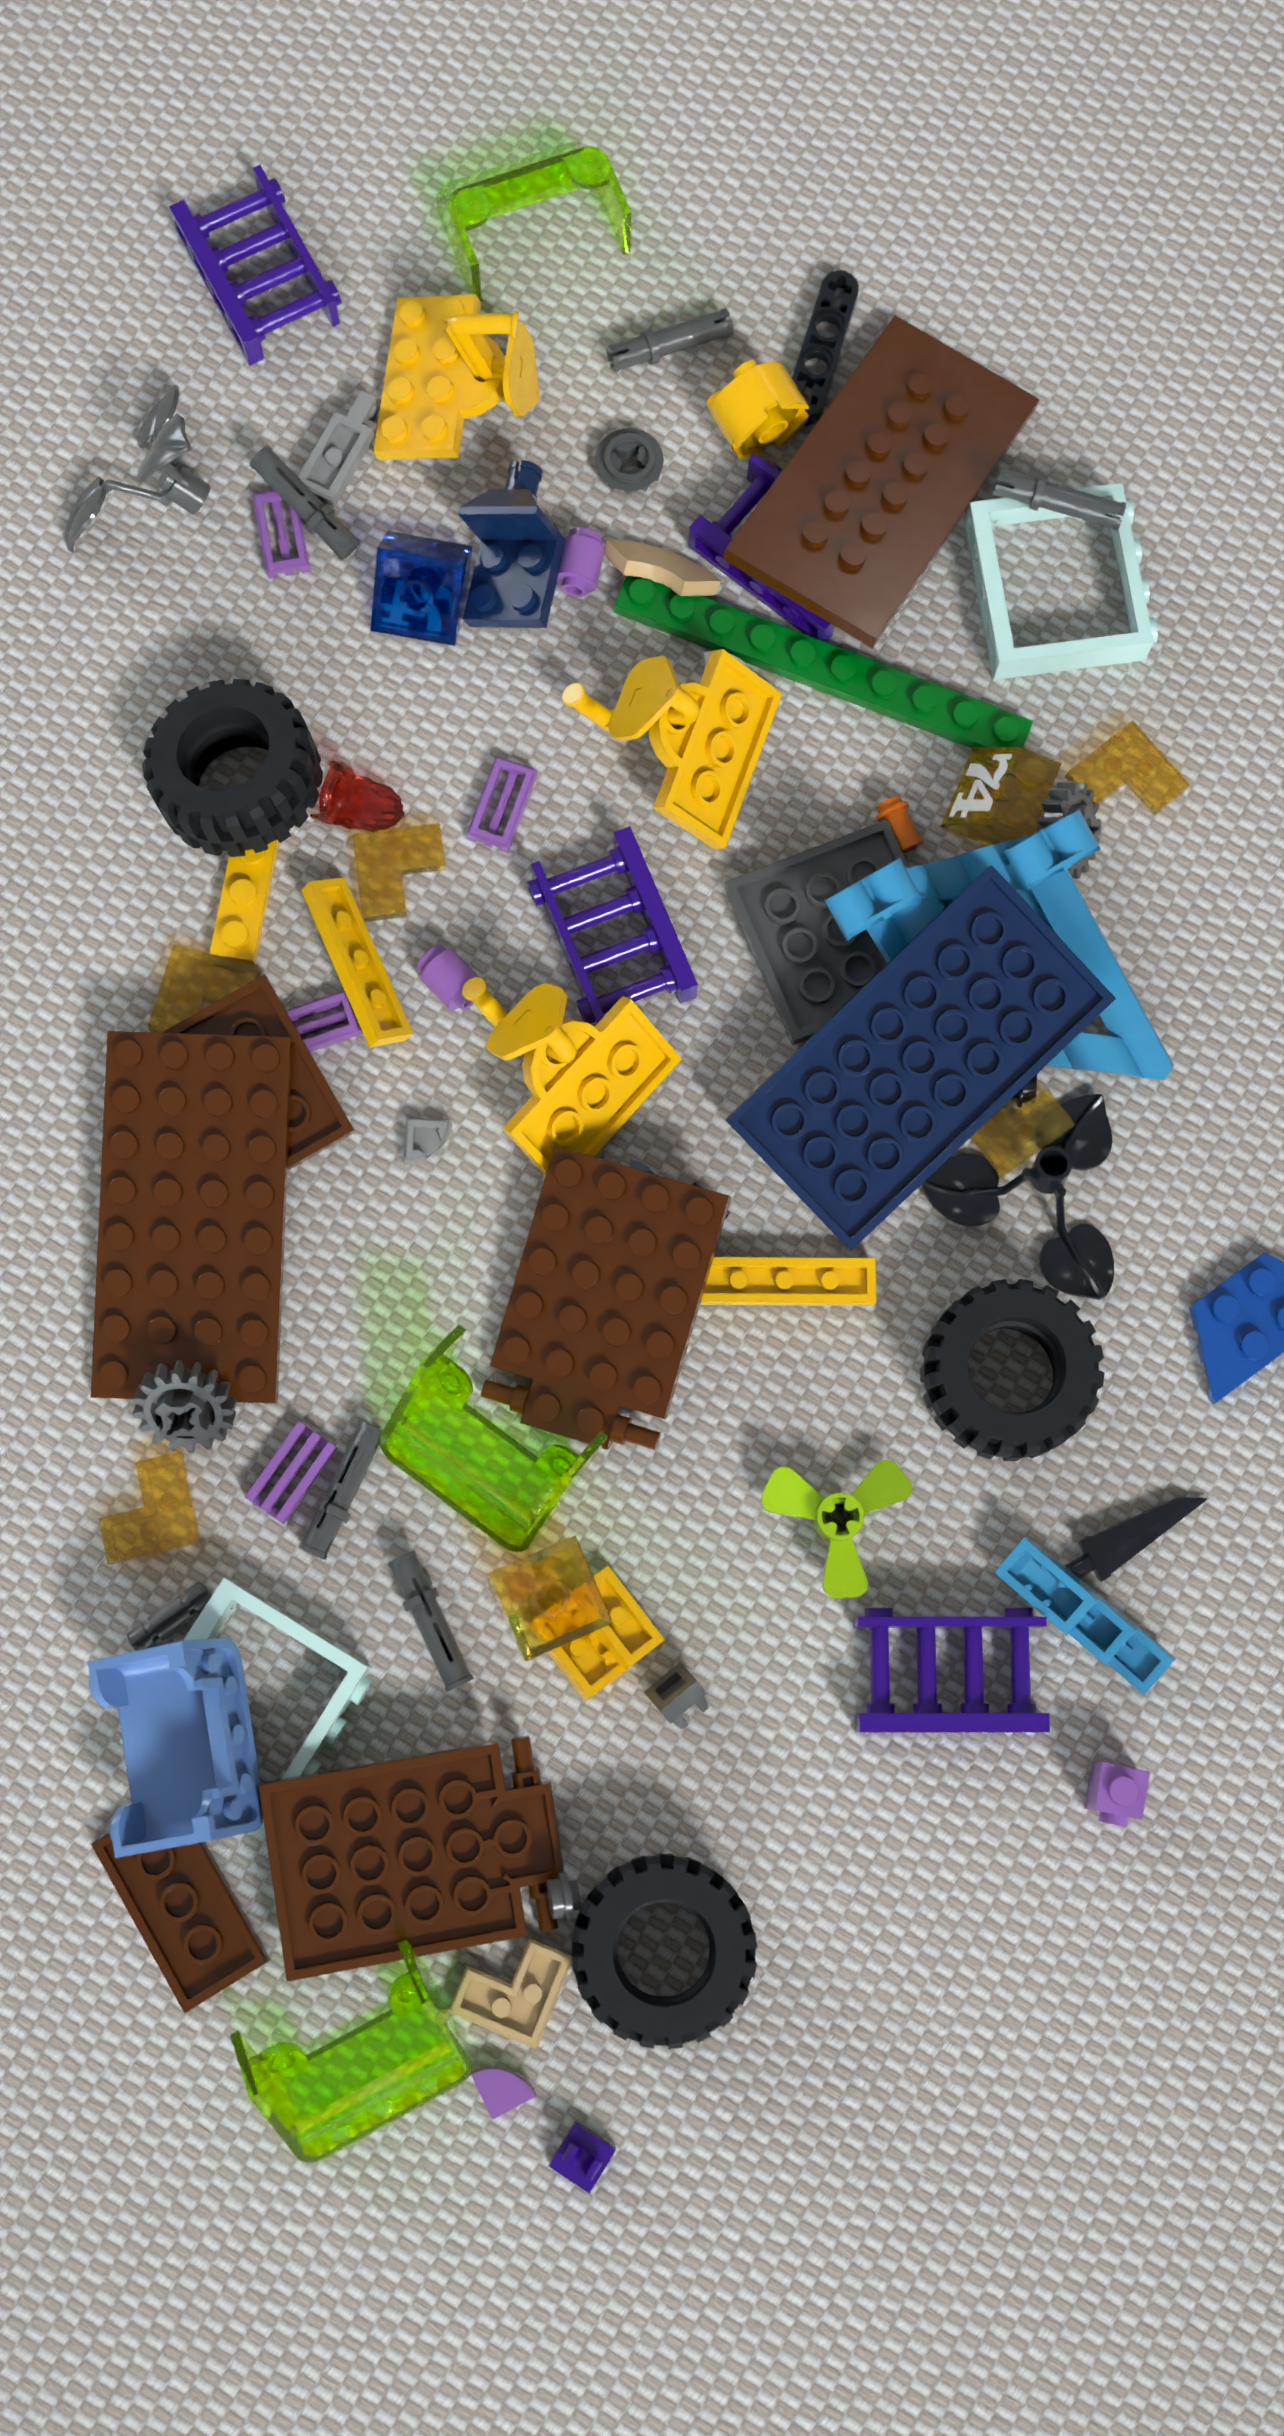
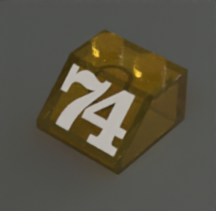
[941,747,1062,846]

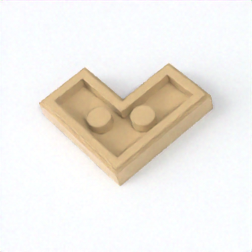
[448,1937,572,2050]

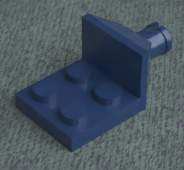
[458,460,566,628]

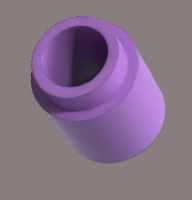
[557,527,605,597]
[416,944,479,1011]

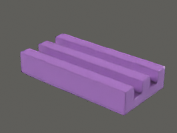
[252,490,311,579]
[466,756,537,853]
[286,990,362,1052]
[245,1421,337,1524]

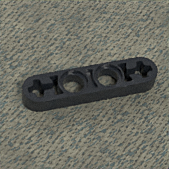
[792,270,859,426]

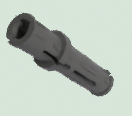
[606,308,734,373]
[249,446,360,561]
[992,467,1126,531]
[298,1421,386,1560]
[388,1550,474,1692]

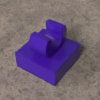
[549,2120,616,2194]

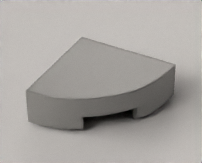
[403,1117,452,1165]

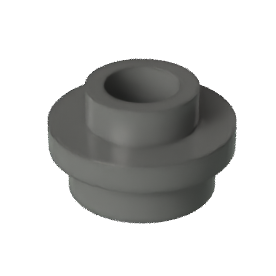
[546,1872,581,1922]

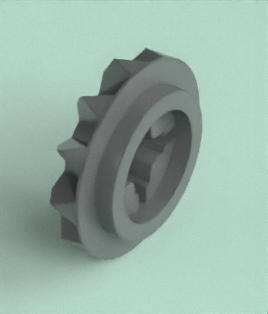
[595,428,664,496]

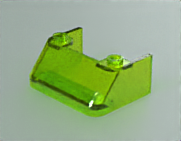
[437,142,632,302]
[379,1325,608,1552]
[230,1939,473,2162]

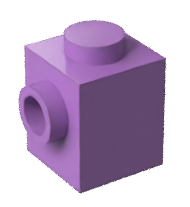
[1084,1761,1150,1827]

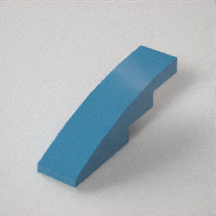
[994,1537,1176,1695]

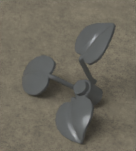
[66,384,211,553]

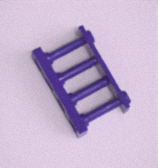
[169,165,342,366]
[688,453,834,642]
[527,826,698,1027]
[853,1608,1050,1732]

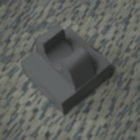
[644,1662,708,1729]

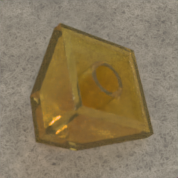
[484,1535,613,1662]

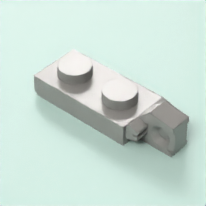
[298,390,380,508]

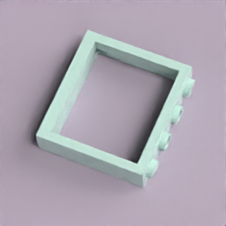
[964,483,1158,680]
[119,1578,373,1834]

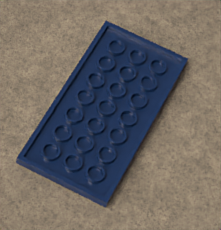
[724,865,1116,1251]

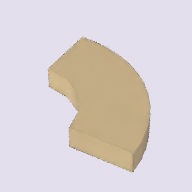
[604,539,721,596]

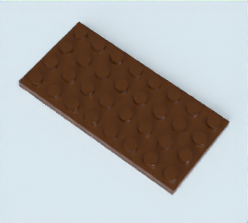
[91,1031,293,1403]

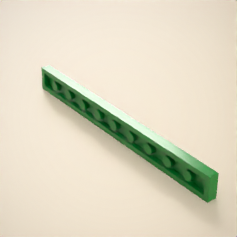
[614,576,1033,765]

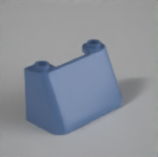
[87,1637,263,1858]

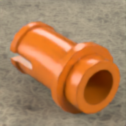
[876,795,924,854]

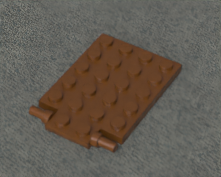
[481,1146,731,1450]
[259,1736,564,1982]

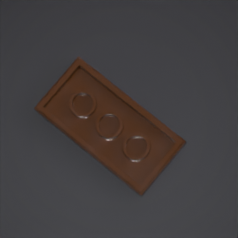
[91,1833,271,2014]

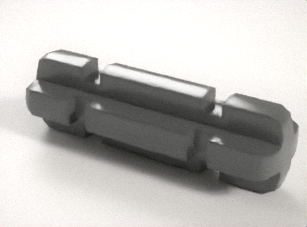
[127,1582,212,1651]

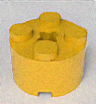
[706,360,809,460]

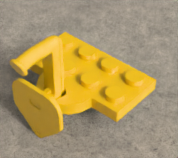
[373,294,540,460]
[562,649,782,850]
[462,977,682,1176]

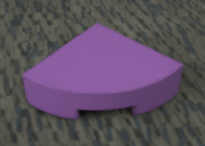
[471,2067,536,2120]

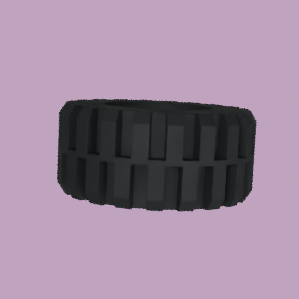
[142,679,323,857]
[920,1279,1105,1461]
[571,1853,757,2049]

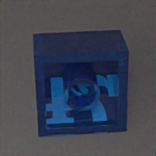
[370,531,473,646]

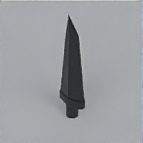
[1065,1497,1209,1582]

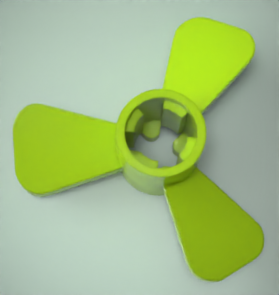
[761,1460,912,1599]

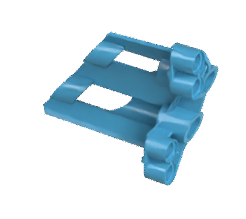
[824,809,1174,1081]

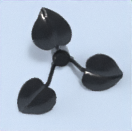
[921,1094,1114,1300]

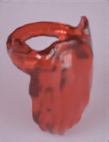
[310,760,405,832]

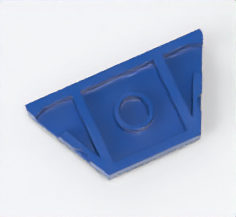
[1189,1252,1284,1405]

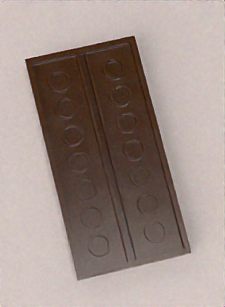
[723,315,1040,648]

